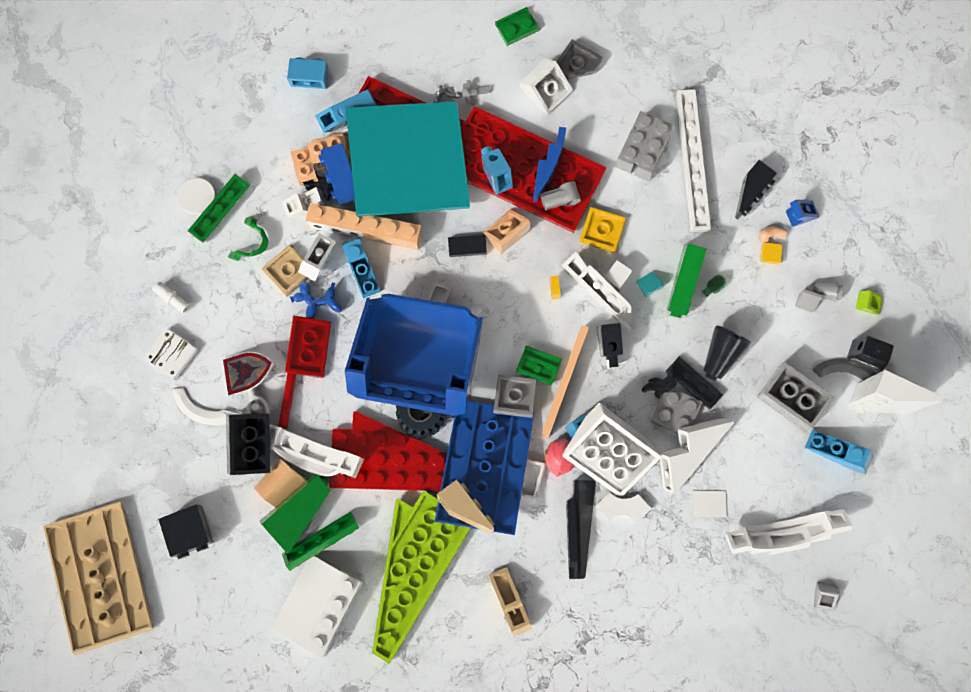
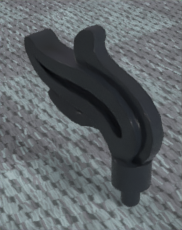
[303,172,332,201]
[641,366,677,399]

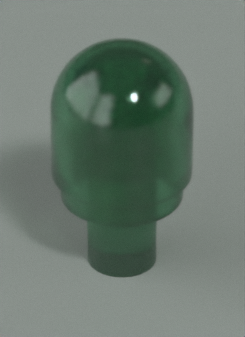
[702,275,727,297]

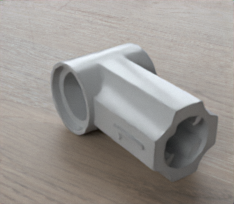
[540,182,581,210]

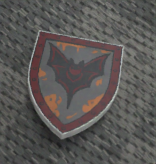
[222,352,274,397]

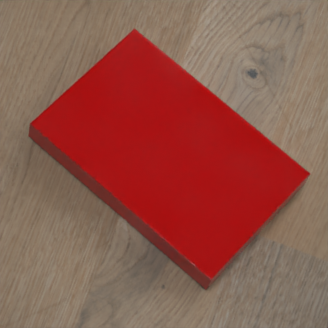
[284,315,331,379]

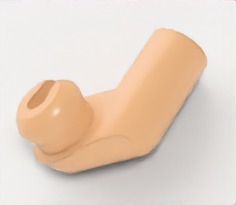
[759,226,787,243]

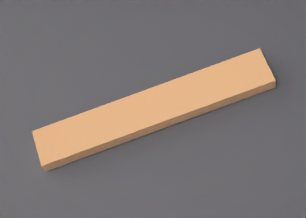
[541,325,589,438]

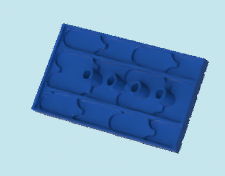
[434,401,534,535]

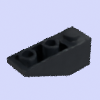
[735,159,777,220]

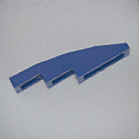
[533,127,566,202]

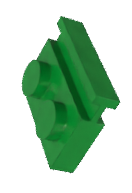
[495,7,539,46]
[516,346,562,386]

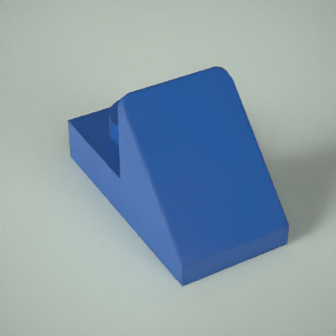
[786,200,820,226]

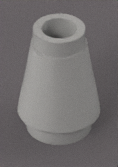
[813,283,843,301]

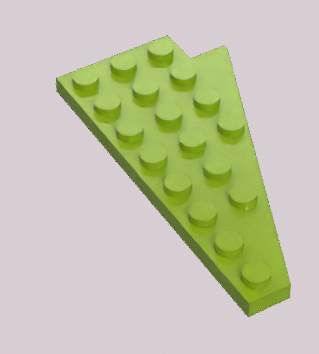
[372,490,471,664]

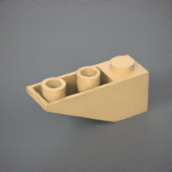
[437,480,495,534]

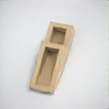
[489,567,532,637]

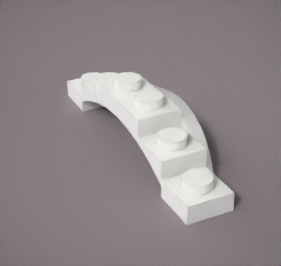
[270,424,364,478]
[726,509,852,555]

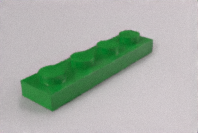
[187,174,250,243]
[282,512,359,571]

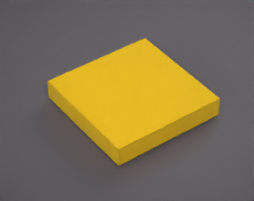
[579,207,626,253]

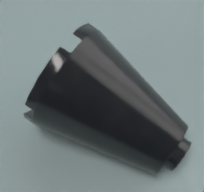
[703,325,751,381]

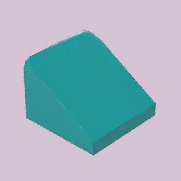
[636,272,663,297]

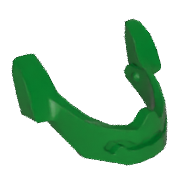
[228,217,268,261]

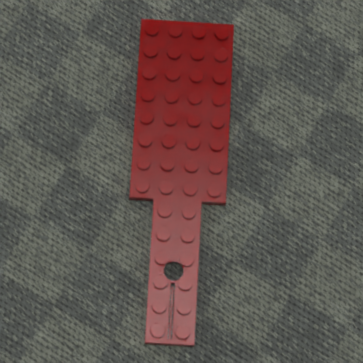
[358,76,607,233]

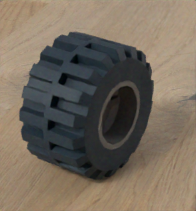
[396,405,446,438]

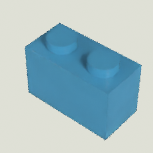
[287,57,329,89]

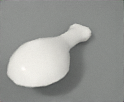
[247,388,270,417]

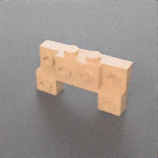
[291,133,351,186]

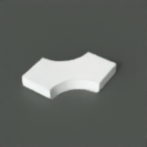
[595,493,652,523]

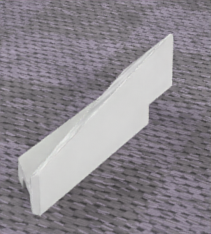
[561,252,631,331]

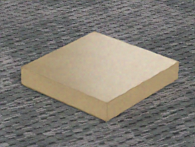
[262,245,309,297]

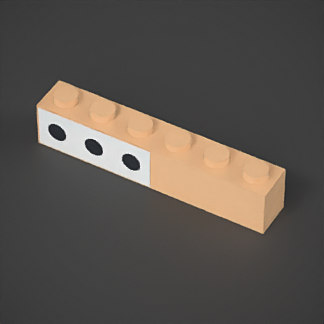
[306,203,422,250]

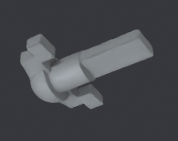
[462,80,491,106]

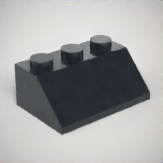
[226,413,271,475]

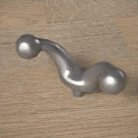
[430,85,462,103]

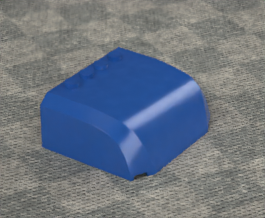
[345,293,483,416]

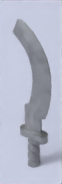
[812,359,877,380]

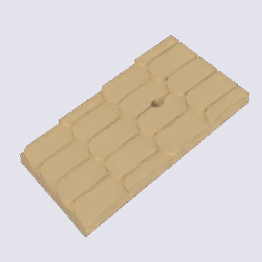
[43,502,154,655]

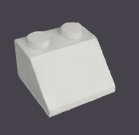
[519,59,573,114]

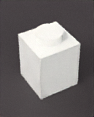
[604,260,632,292]

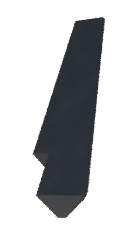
[566,480,596,579]

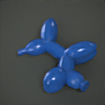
[290,281,342,318]

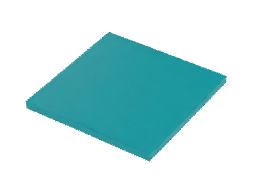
[346,102,470,217]

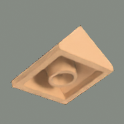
[482,209,530,254]
[254,458,307,507]

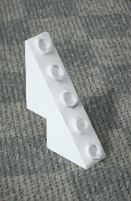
[660,418,734,494]

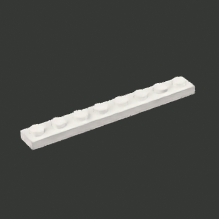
[676,90,711,233]

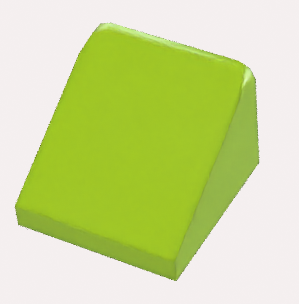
[856,290,883,315]

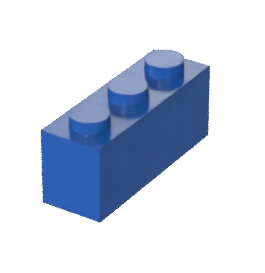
[318,143,355,205]

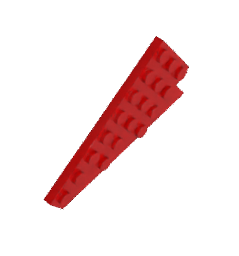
[329,411,447,491]

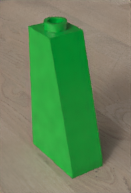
[667,244,706,318]
[260,474,331,554]

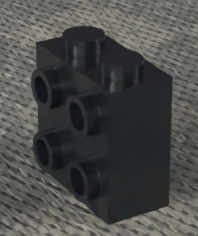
[158,504,214,560]

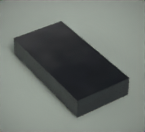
[448,235,487,257]

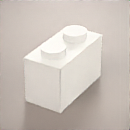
[298,233,336,281]

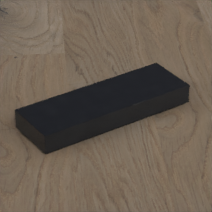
[665,356,723,410]

